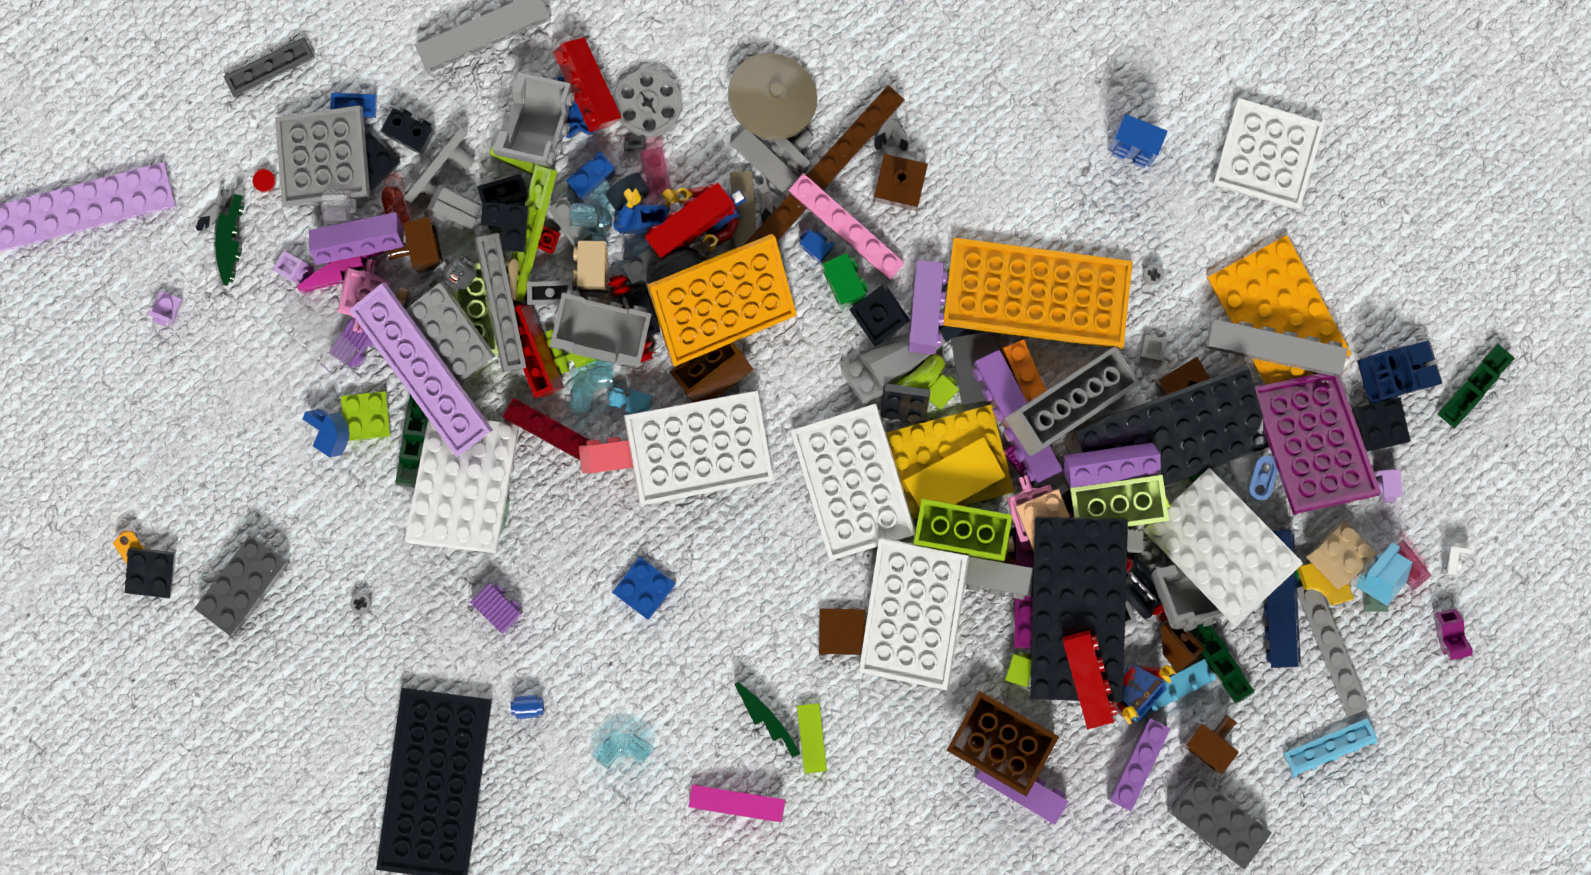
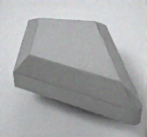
[1138,541,1167,569]

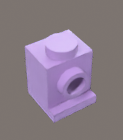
[1374,469,1403,503]

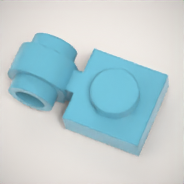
[607,388,653,414]

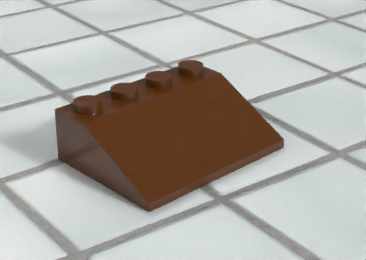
[946,691,1059,797]

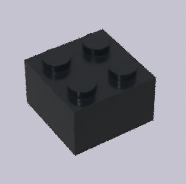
[1351,397,1411,452]

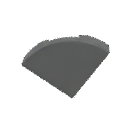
[624,127,647,151]

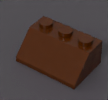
[670,342,754,402]

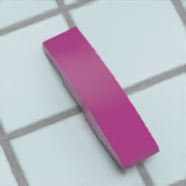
[297,251,385,293]
[689,785,786,822]

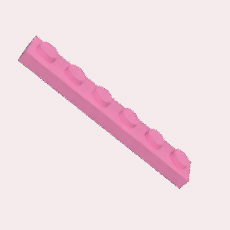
[788,173,904,280]

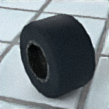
[605,173,650,211]

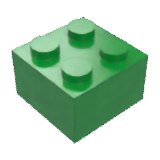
[822,253,868,310]

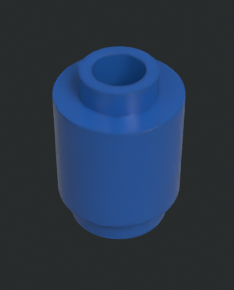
[510,695,544,719]

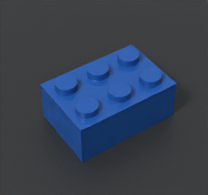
[1108,114,1168,168]

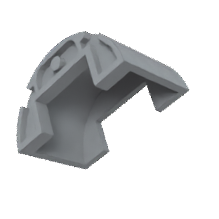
[493,72,574,167]
[550,290,652,367]
[1151,565,1225,632]

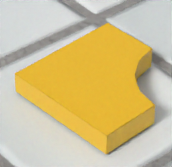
[1297,563,1354,606]

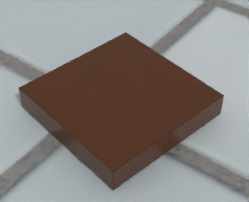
[819,608,865,655]

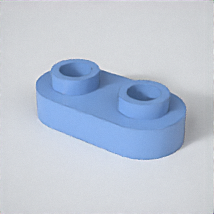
[1248,456,1278,501]

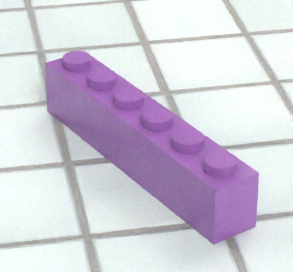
[972,350,1063,486]

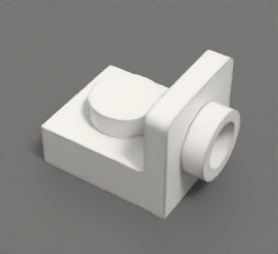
[1442,543,1473,575]

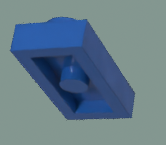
[330,93,377,118]

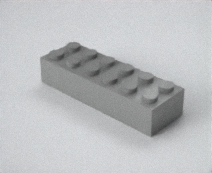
[1005,346,1140,457]

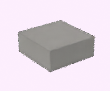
[1140,334,1167,362]

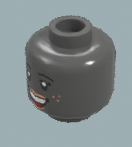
[443,256,477,291]

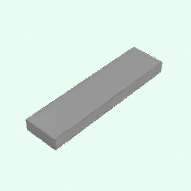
[731,129,799,197]

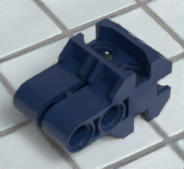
[1357,340,1443,404]

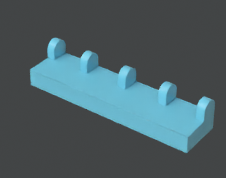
[1132,659,1216,722]
[1283,719,1377,778]

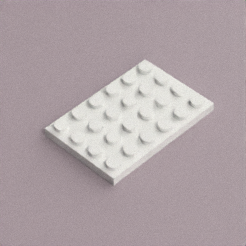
[623,391,773,506]
[791,404,916,561]
[405,420,520,553]
[1143,468,1303,627]
[859,538,970,690]

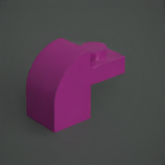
[1435,608,1473,660]

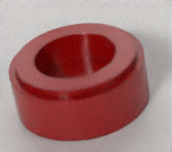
[252,169,276,193]

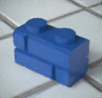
[566,151,616,201]

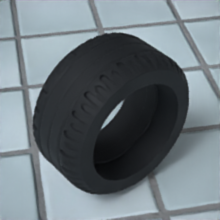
[646,248,704,284]

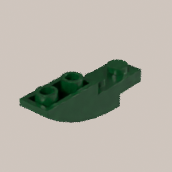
[214,194,245,287]

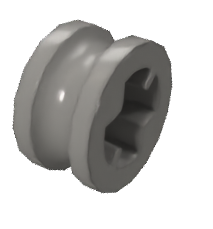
[1143,264,1164,286]
[350,593,372,614]

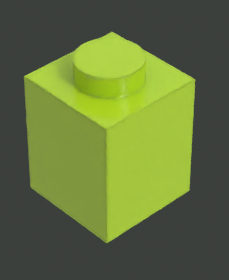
[929,374,959,411]
[1004,651,1031,687]

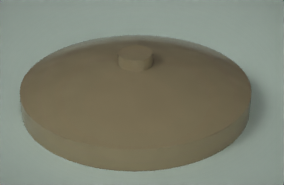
[728,53,817,140]

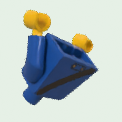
[613,189,679,234]

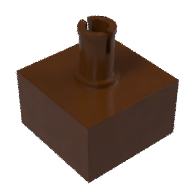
[873,154,928,211]
[387,217,443,273]
[1155,357,1210,396]
[1180,714,1239,774]

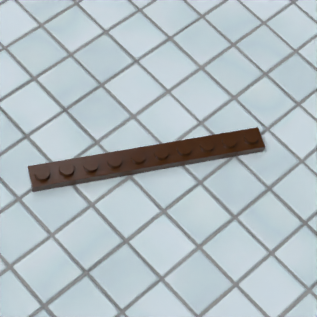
[744,85,905,245]

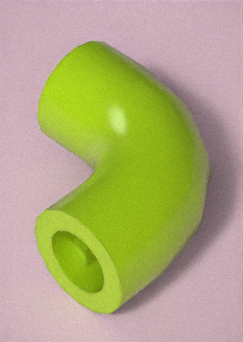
[895,354,945,389]

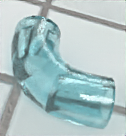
[569,203,613,237]
[569,365,614,414]
[591,733,655,769]

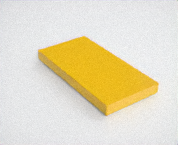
[904,437,1006,509]

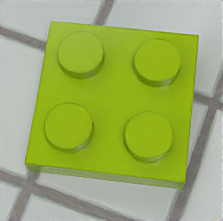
[341,391,391,441]

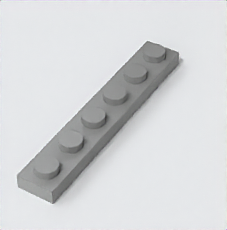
[475,233,526,372]
[1297,586,1369,716]

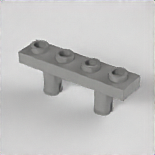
[403,128,475,204]
[760,130,814,175]

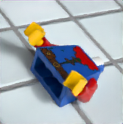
[675,186,747,252]
[1114,665,1177,725]

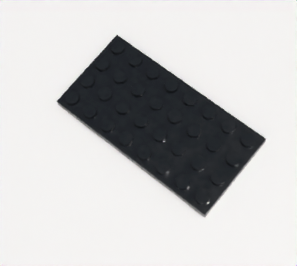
[1075,365,1269,486]
[1030,516,1128,702]
[376,687,493,875]

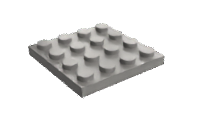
[275,106,370,207]
[405,282,496,384]

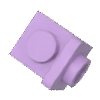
[272,251,314,285]
[147,291,183,326]

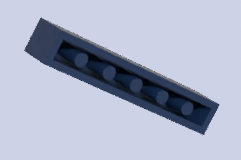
[1264,529,1301,668]

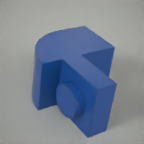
[302,409,349,458]

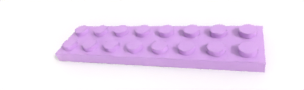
[0,162,176,252]
[349,282,493,457]

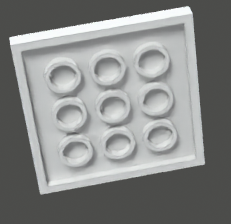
[1212,98,1325,210]

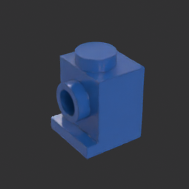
[799,228,835,264]

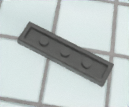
[223,37,315,98]

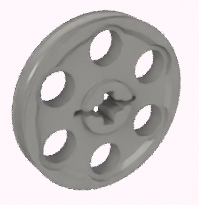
[614,69,682,137]

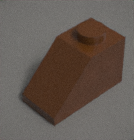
[1161,621,1205,672]

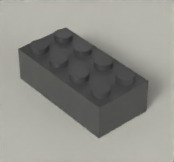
[194,535,290,636]
[1168,776,1272,869]

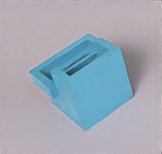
[1356,542,1413,606]

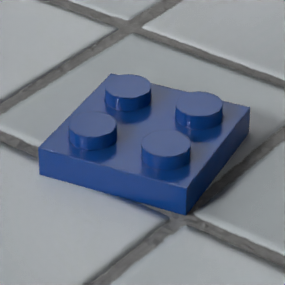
[612,556,676,620]

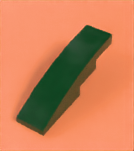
[1437,343,1515,429]
[395,394,429,488]
[1190,624,1255,705]
[734,682,800,758]

